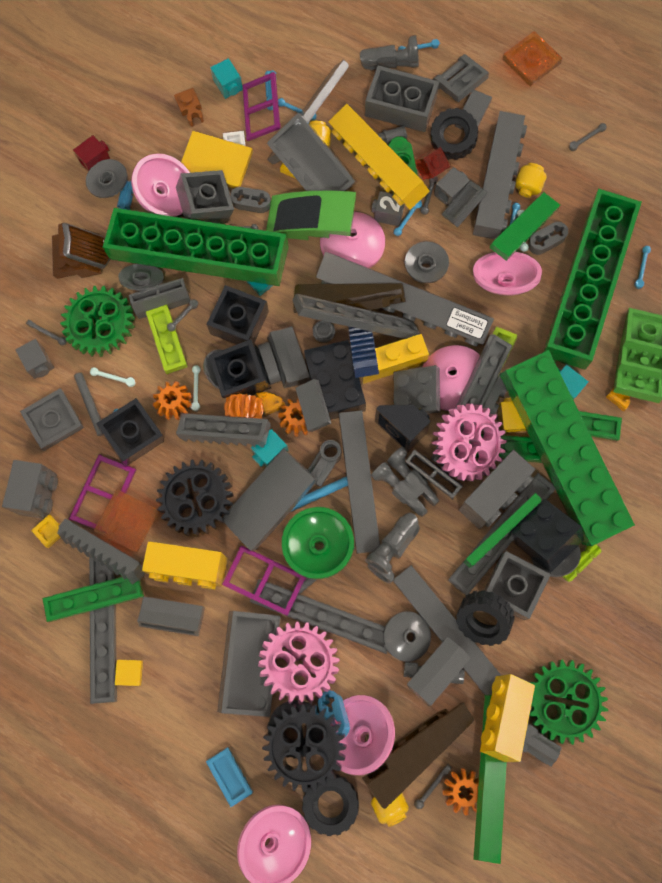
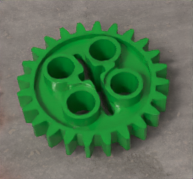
[60,286,135,357]
[529,660,608,745]

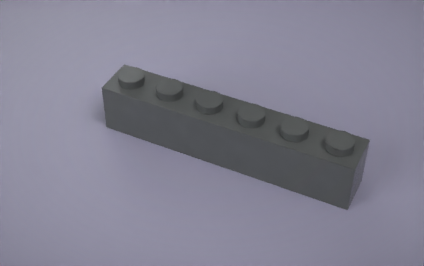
[473,111,527,240]

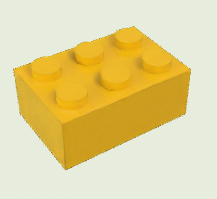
[142,541,228,590]

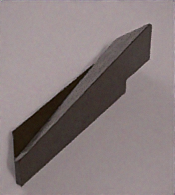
[293,283,406,313]
[362,702,474,809]

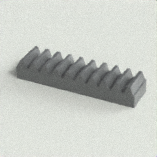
[176,413,271,448]
[57,518,145,585]

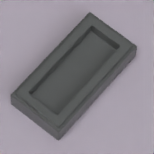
[455,90,492,130]
[442,180,487,228]
[295,379,331,432]

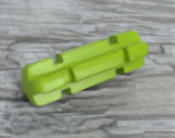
[562,544,601,582]

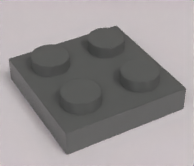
[394,365,440,414]
[20,388,84,451]

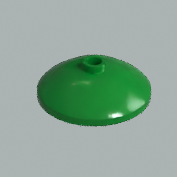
[282,507,354,579]

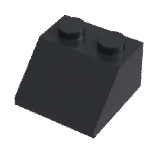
[209,339,271,398]
[375,405,431,452]

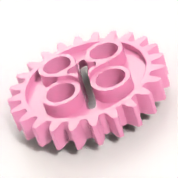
[432,404,506,481]
[258,622,339,705]

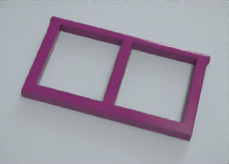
[242,72,280,141]
[69,454,136,534]
[222,545,307,616]

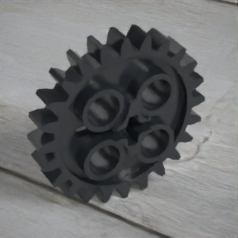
[156,460,234,536]
[262,703,347,792]

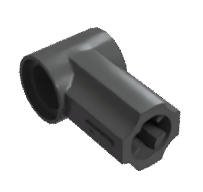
[308,440,342,487]
[523,724,562,767]

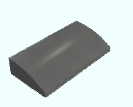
[267,112,357,191]
[222,448,318,551]
[217,611,280,717]

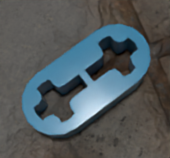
[318,690,350,737]

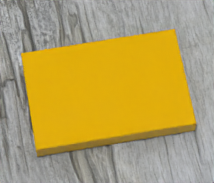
[181,131,253,188]

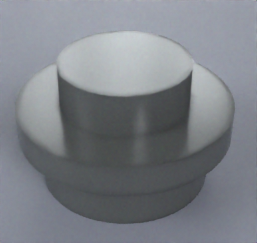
[313,321,335,343]

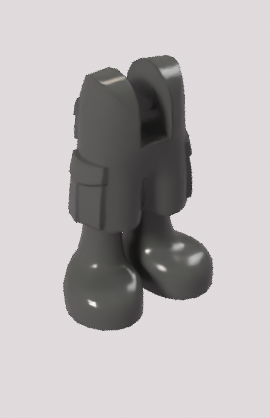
[360,35,419,71]
[371,446,439,517]
[365,513,420,584]

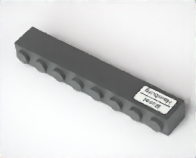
[316,252,494,346]

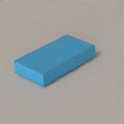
[206,747,253,807]

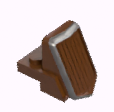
[52,223,110,279]

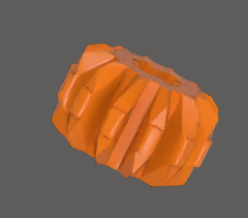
[153,381,192,420]
[224,393,264,419]
[278,398,308,437]
[442,768,479,816]

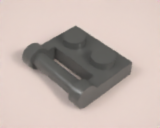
[432,54,489,102]

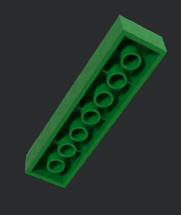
[543,188,642,370]
[103,208,289,286]
[499,350,635,546]

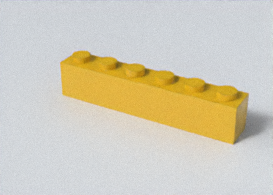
[328,104,430,210]

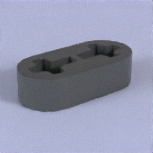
[230,187,271,213]
[528,222,568,255]
[258,342,281,385]

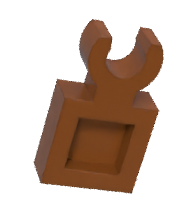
[174,88,204,127]

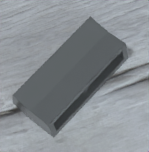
[129,278,190,319]
[267,326,310,388]
[406,450,463,500]
[137,596,205,636]
[407,637,472,706]

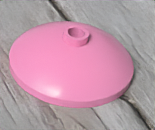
[131,154,190,217]
[320,212,385,268]
[473,252,542,296]
[423,345,480,411]
[335,695,395,775]
[237,805,311,883]

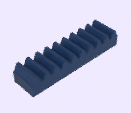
[348,326,379,378]

